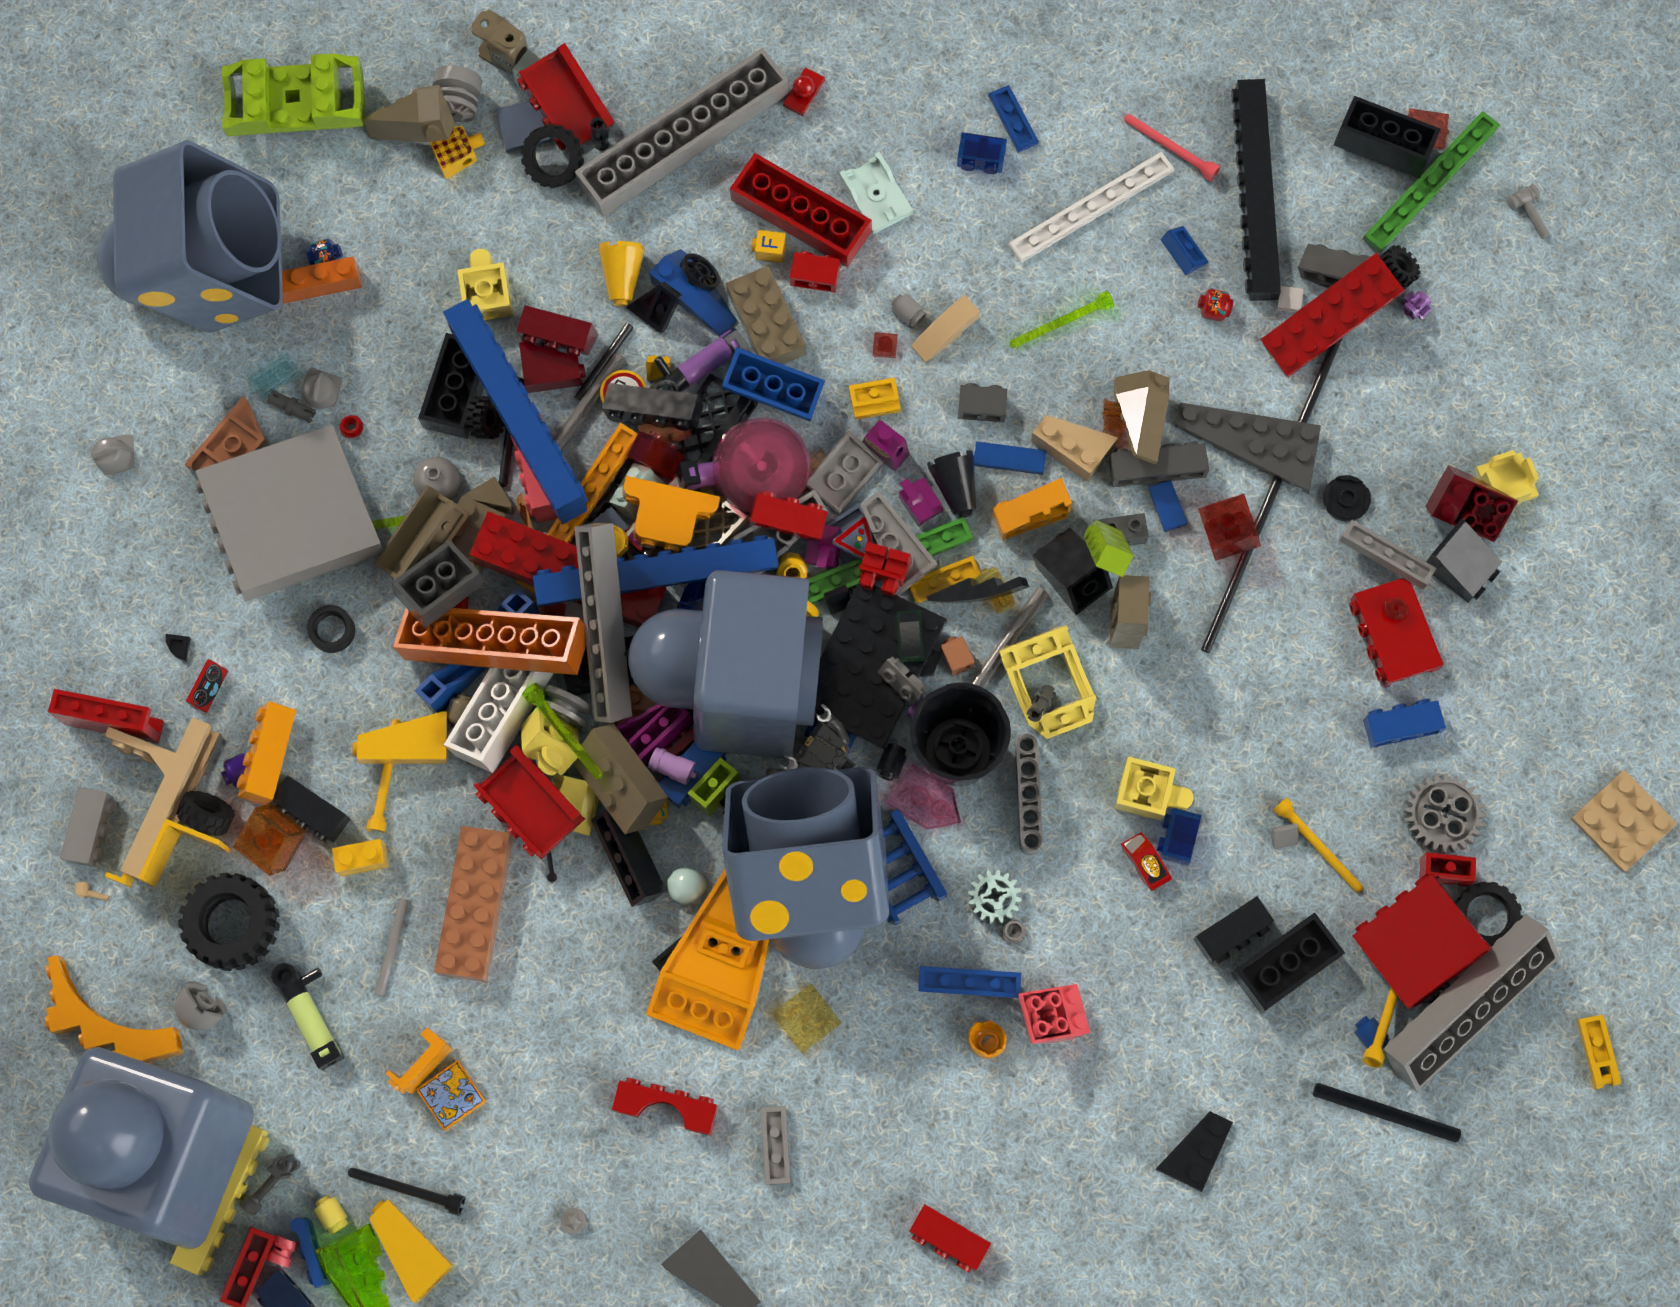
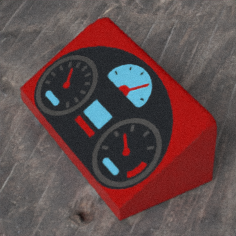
[186,659,228,713]

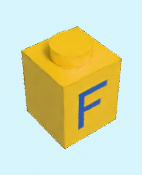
[751,230,786,263]

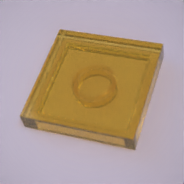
[772,983,842,1054]

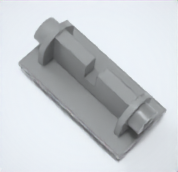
[878,656,927,706]

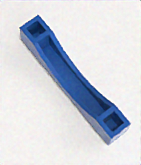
[415,588,540,713]

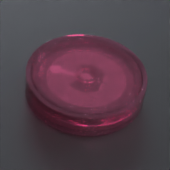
[712,418,810,513]

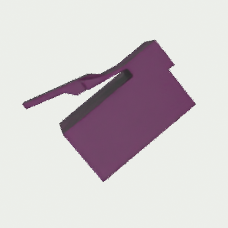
[899,477,943,527]
[804,525,842,568]

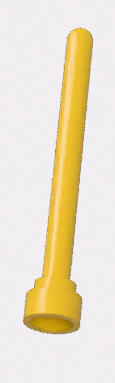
[366,719,401,833]
[1273,797,1363,893]
[1362,987,1398,1068]

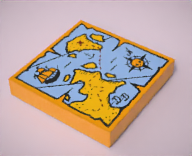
[416,1060,487,1131]

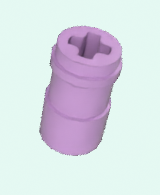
[648,748,697,785]

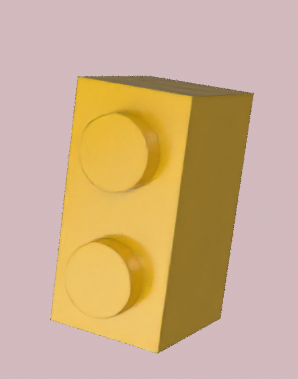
[332,839,389,877]

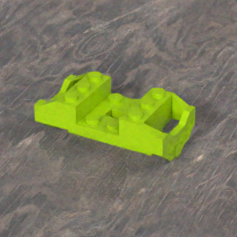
[222,53,366,136]

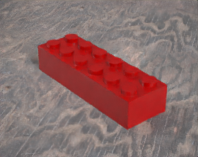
[730,153,872,268]

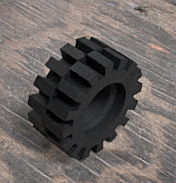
[1380,245,1421,290]
[465,396,505,439]

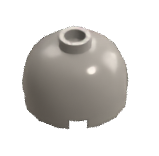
[414,457,461,500]
[174,981,227,1030]

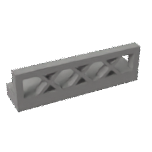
[1339,520,1437,590]

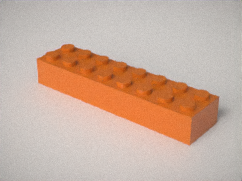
[393,608,586,675]

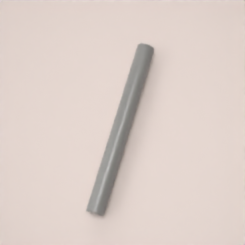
[374,898,409,997]

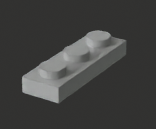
[760,1106,791,1185]

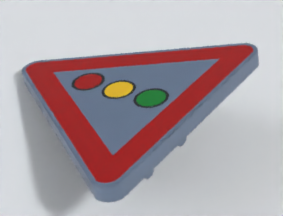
[832,516,873,560]

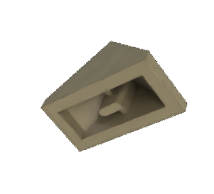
[465,477,515,514]

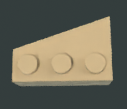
[1031,415,1118,482]

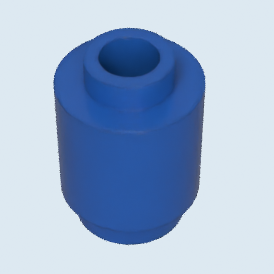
[1354,1016,1390,1049]

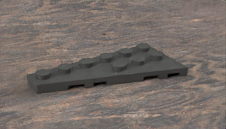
[1176,402,1321,494]

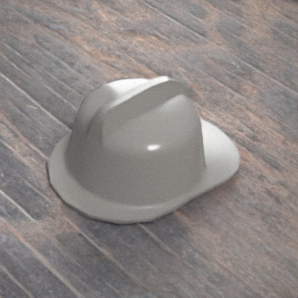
[301,367,342,409]
[91,435,135,475]

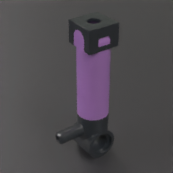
[650,327,749,392]
[676,451,785,492]

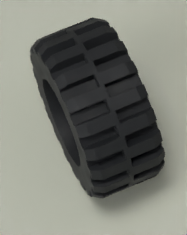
[178,873,280,971]

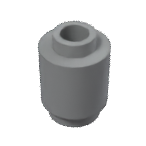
[891,294,926,328]

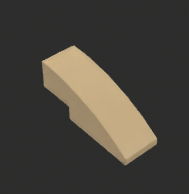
[911,295,980,363]

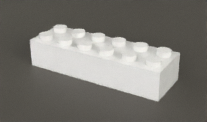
[444,668,553,773]

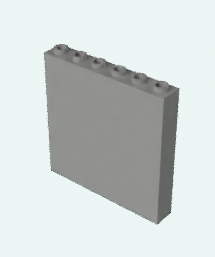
[194,425,382,602]

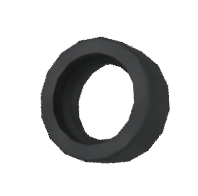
[307,605,356,653]

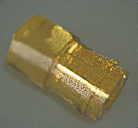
[976,567,1016,614]

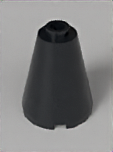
[927,450,976,518]

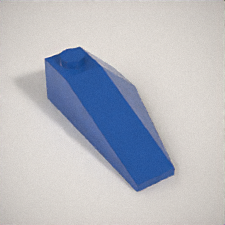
[649,249,737,335]

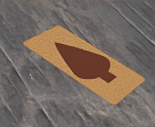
[515,492,533,529]

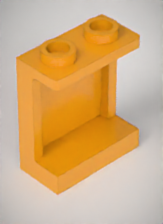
[385,1027,453,1094]

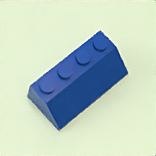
[721,347,825,421]

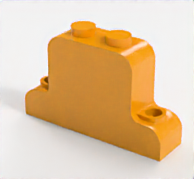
[622,476,720,553]

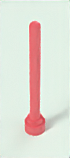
[1124,114,1221,182]

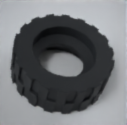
[176,791,235,836]

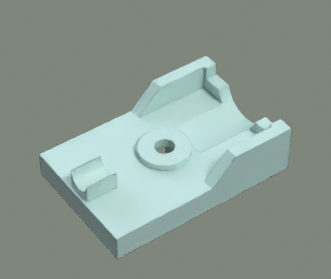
[839,152,913,235]

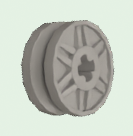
[537,685,592,729]

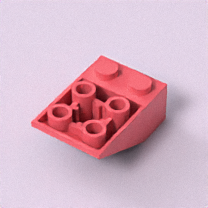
[1018,984,1090,1044]

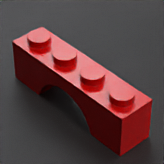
[611,1077,718,1136]

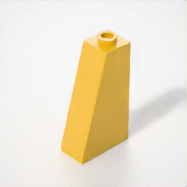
[352,711,447,764]
[369,1199,455,1303]

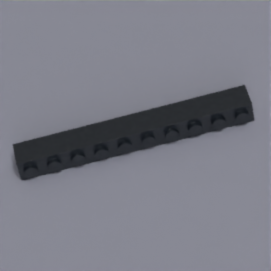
[1231,79,1281,301]

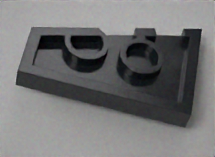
[1155,1111,1233,1192]

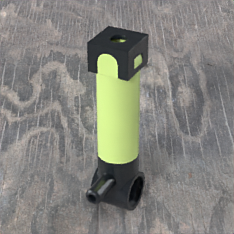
[271,963,345,1071]

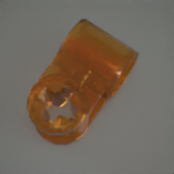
[1102,398,1125,444]

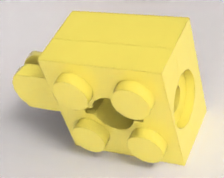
[457,249,514,321]
[521,705,580,776]
[1114,756,1193,821]

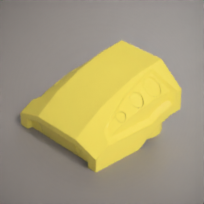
[553,775,599,836]

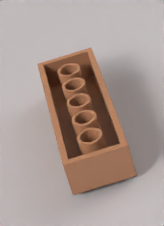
[434,826,514,983]

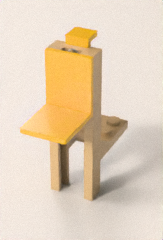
[104,717,231,888]

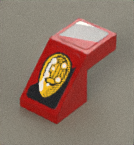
[1121,832,1172,891]

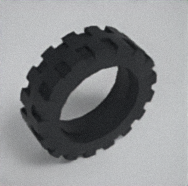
[521,124,584,188]
[1455,881,1523,947]

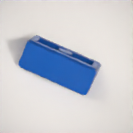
[1160,226,1208,276]

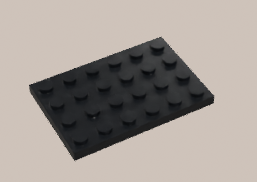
[814,580,947,749]

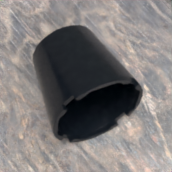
[910,682,1011,787]

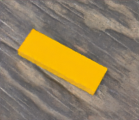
[909,556,982,604]

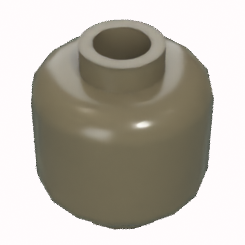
[447,693,472,728]

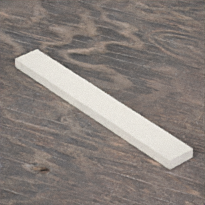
[1008,151,1174,263]

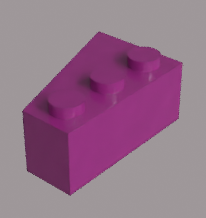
[616,704,693,767]

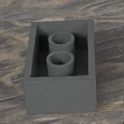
[391,540,482,628]

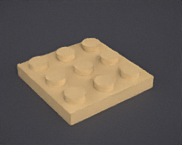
[1570,770,1677,873]

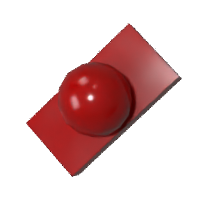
[783,67,825,116]

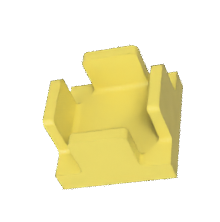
[1475,450,1539,504]

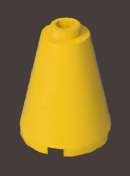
[598,241,645,307]

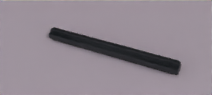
[1313,1083,1461,1142]

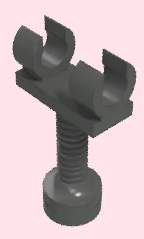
[240,1155,300,1215]

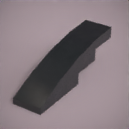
[926,577,1029,603]

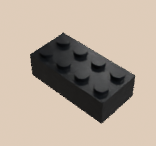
[1334,96,1441,179]
[418,333,484,439]
[1231,912,1345,1014]

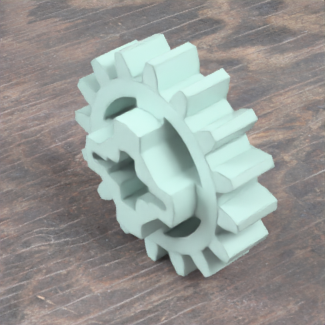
[968,870,1022,924]

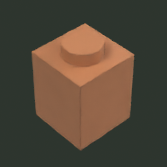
[940,636,975,676]

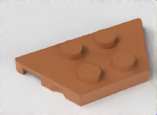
[185,396,267,471]

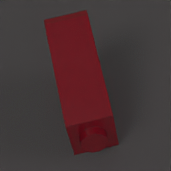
[519,342,586,393]

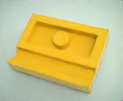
[849,377,901,420]

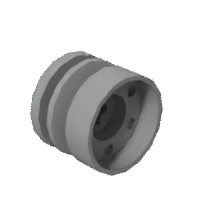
[432,65,482,122]

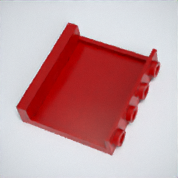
[1352,875,1493,1009]

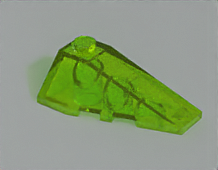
[315,1223,390,1307]

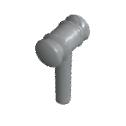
[1507,184,1550,239]

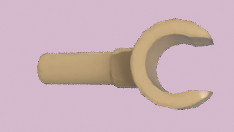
[74,882,109,901]

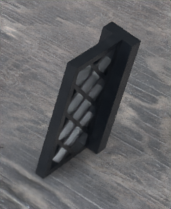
[659,373,759,464]

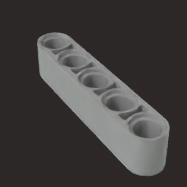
[1015,733,1043,855]

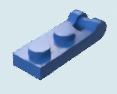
[290,1218,331,1288]

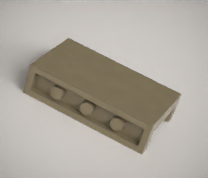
[374,486,470,579]

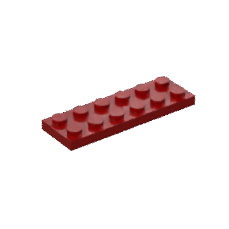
[1260,253,1405,377]

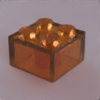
[233,803,308,876]

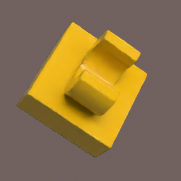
[646,355,671,381]

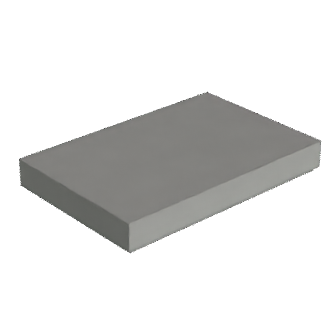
[803,431,884,515]

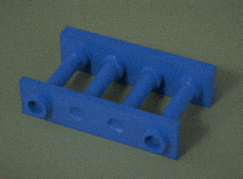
[883,809,947,926]

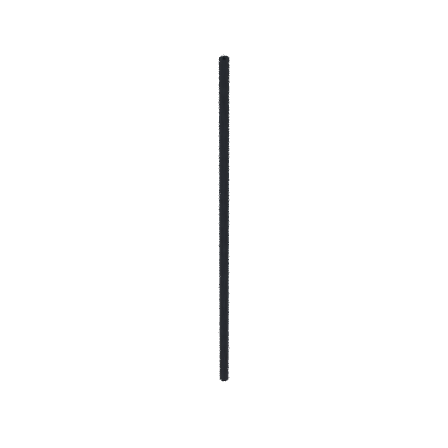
[1201,338,1343,653]

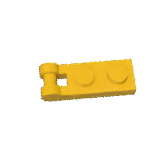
[1576,1014,1621,1090]

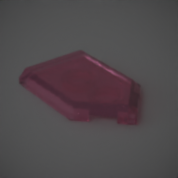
[886,763,961,830]

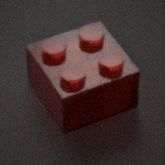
[1198,494,1261,561]

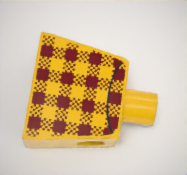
[430,126,485,179]

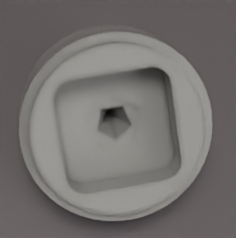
[561,1208,587,1234]

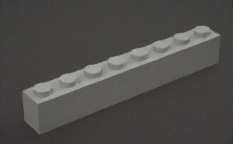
[575,523,632,723]

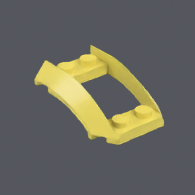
[999,625,1097,739]

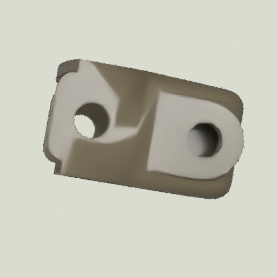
[472,9,529,74]

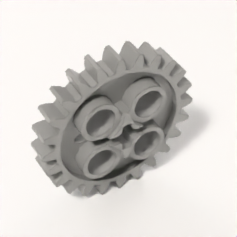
[1403,773,1486,854]

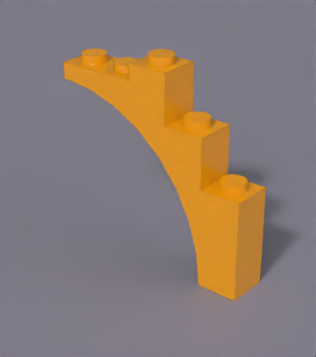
[45,955,184,1063]

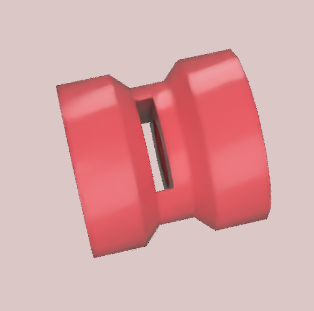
[266,1234,299,1268]

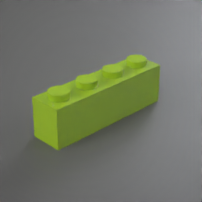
[1084,520,1134,577]

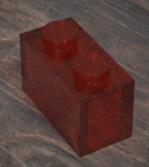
[627,431,684,480]

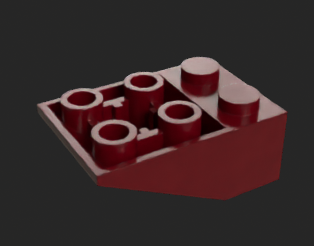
[1425,465,1518,542]

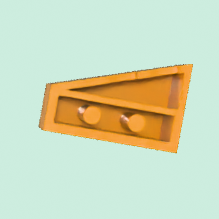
[992,478,1072,540]

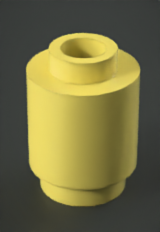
[313,1195,349,1235]

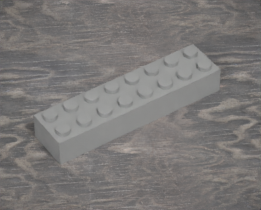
[1383,914,1560,1092]

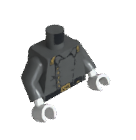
[780,704,856,770]

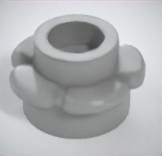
[1002,919,1026,944]

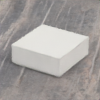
[1277,286,1304,312]

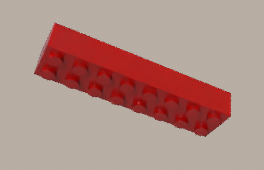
[469,511,666,628]

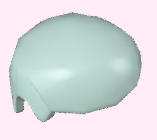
[667,867,707,905]

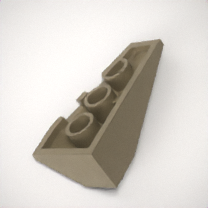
[363,85,455,142]
[1114,370,1170,464]

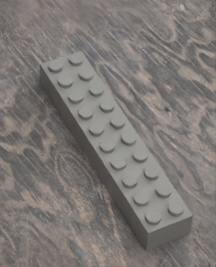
[575,47,790,217]

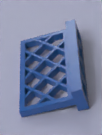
[918,966,1021,998]

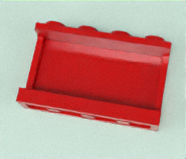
[516,43,615,153]
[1349,578,1444,688]
[48,689,164,744]
[473,745,585,859]

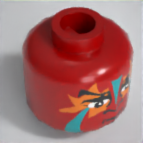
[1197,288,1234,322]

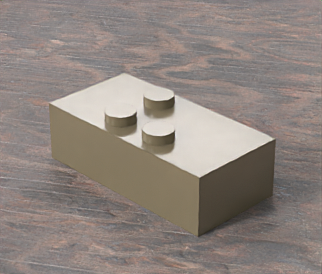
[1109,575,1151,649]
[573,724,668,834]

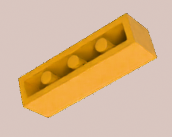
[237,701,296,806]

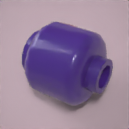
[221,753,246,789]

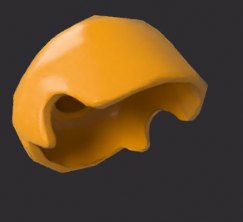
[968,1020,1006,1059]

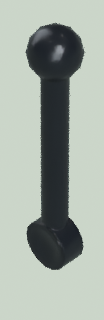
[547,851,557,882]

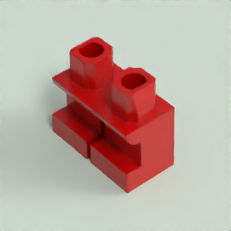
[859,542,912,596]

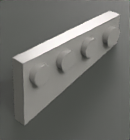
[860,491,938,594]

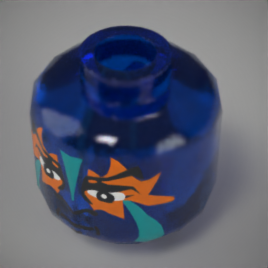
[306,238,343,265]

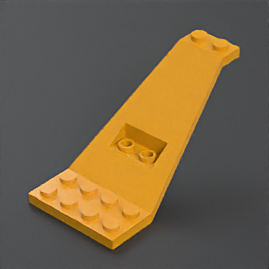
[646,869,771,1051]

